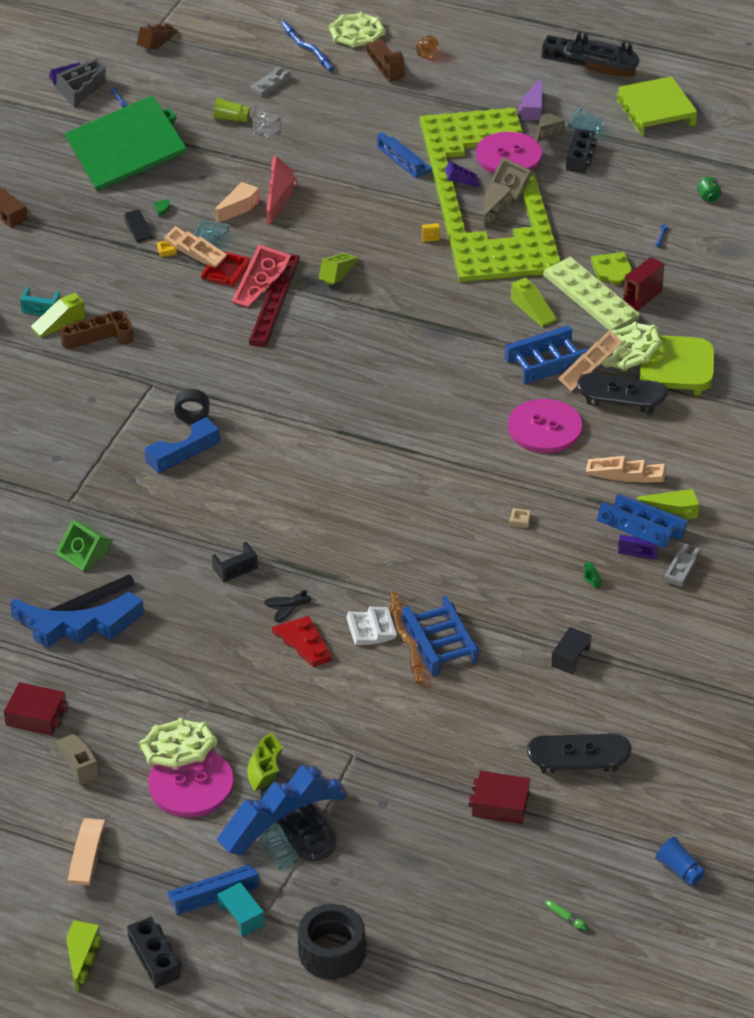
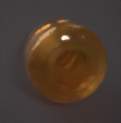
[416,35,439,58]

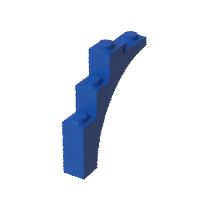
[10,591,144,648]
[217,765,348,855]

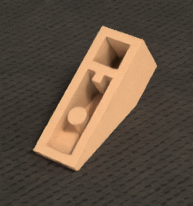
[215,182,260,223]

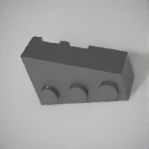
[57,58,106,107]

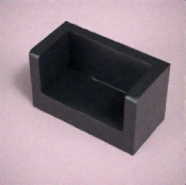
[212,541,258,583]
[551,627,592,674]

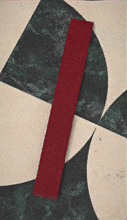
[249,254,300,347]

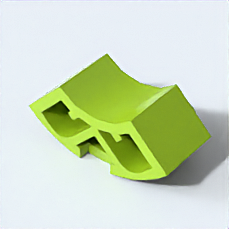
[247,732,284,791]

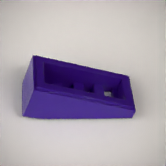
[445,161,479,187]

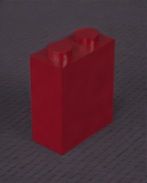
[623,257,665,311]
[3,682,69,735]
[469,770,530,824]

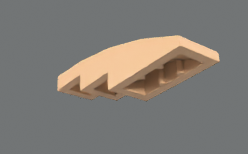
[164,226,227,268]
[558,330,623,392]
[586,456,666,483]
[68,818,105,885]

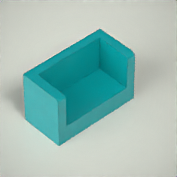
[20,287,61,316]
[218,883,264,937]

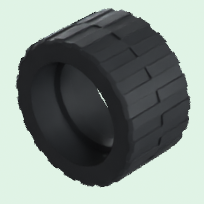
[297,903,366,980]

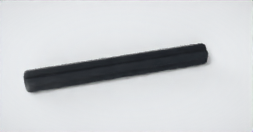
[48,574,134,611]

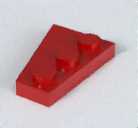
[272,616,332,667]

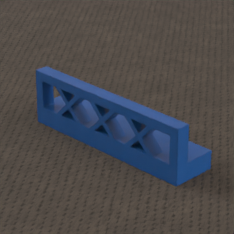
[377,132,432,179]
[167,864,259,915]

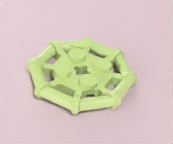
[328,12,386,48]
[602,322,663,371]
[139,718,217,770]

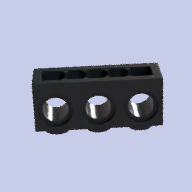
[542,35,586,67]
[566,129,597,173]
[127,916,182,988]

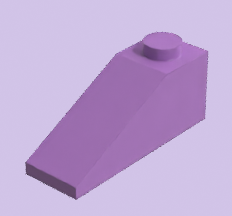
[519,79,542,121]

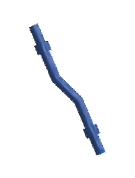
[281,20,334,72]

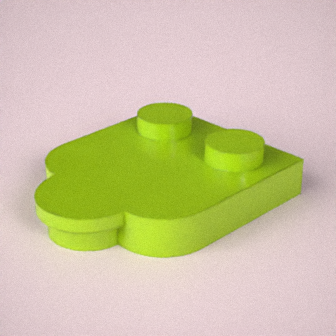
[591,252,631,285]

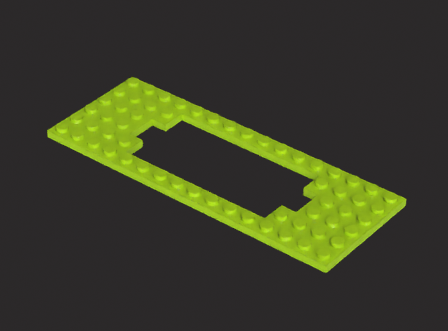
[420,108,561,282]

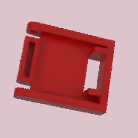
[201,251,250,287]

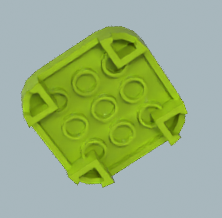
[639,335,714,395]

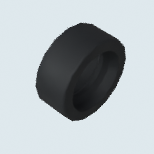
[174,389,210,424]

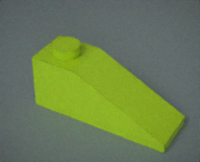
[319,253,359,285]
[511,277,557,328]
[31,292,86,338]
[637,489,699,520]

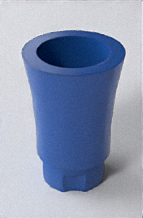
[655,837,706,886]

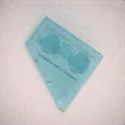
[568,106,604,135]
[193,220,230,244]

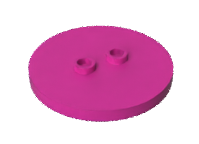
[476,132,542,173]
[508,399,582,453]
[148,748,233,817]

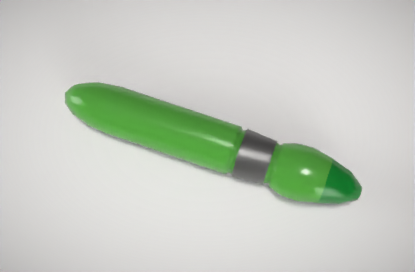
[545,900,589,932]

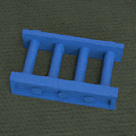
[505,325,589,384]
[596,493,688,548]
[402,595,479,676]

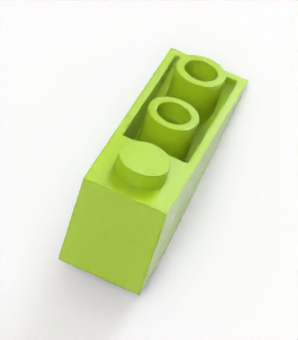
[66,920,103,992]

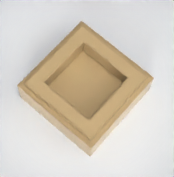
[509,508,531,528]

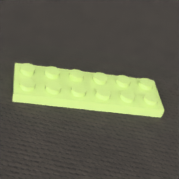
[544,257,640,331]

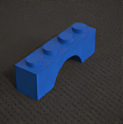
[144,417,220,474]

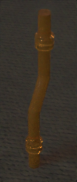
[390,591,423,684]

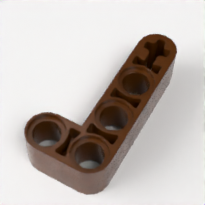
[366,39,404,81]
[60,310,134,349]

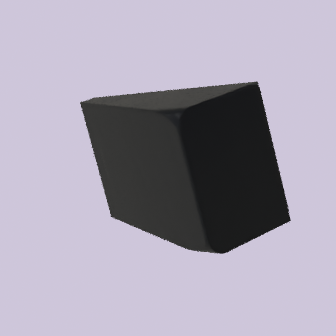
[124,209,152,242]

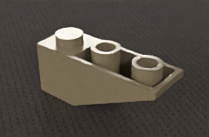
[535,113,565,142]
[483,182,512,228]
[55,734,99,785]

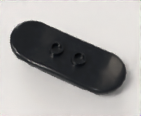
[563,32,640,70]
[577,373,668,413]
[527,733,632,773]
[260,779,336,861]

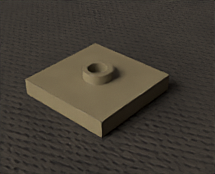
[488,157,533,202]

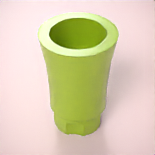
[213,97,250,122]

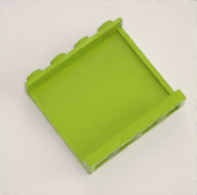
[616,76,697,136]

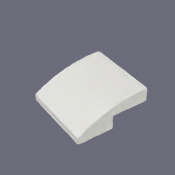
[346,606,397,645]

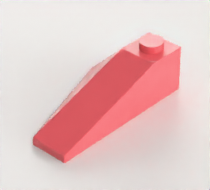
[267,156,297,224]
[232,245,291,308]

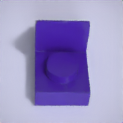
[618,535,658,559]

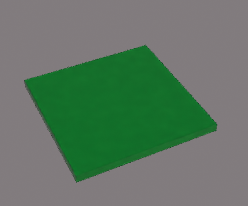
[64,95,187,191]

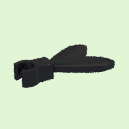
[264,590,311,622]

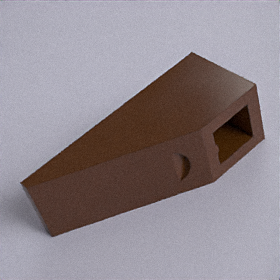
[136,23,178,49]
[0,187,27,228]

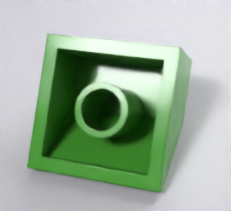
[56,519,113,572]

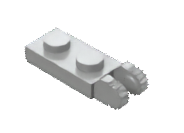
[250,66,291,97]
[664,544,701,587]

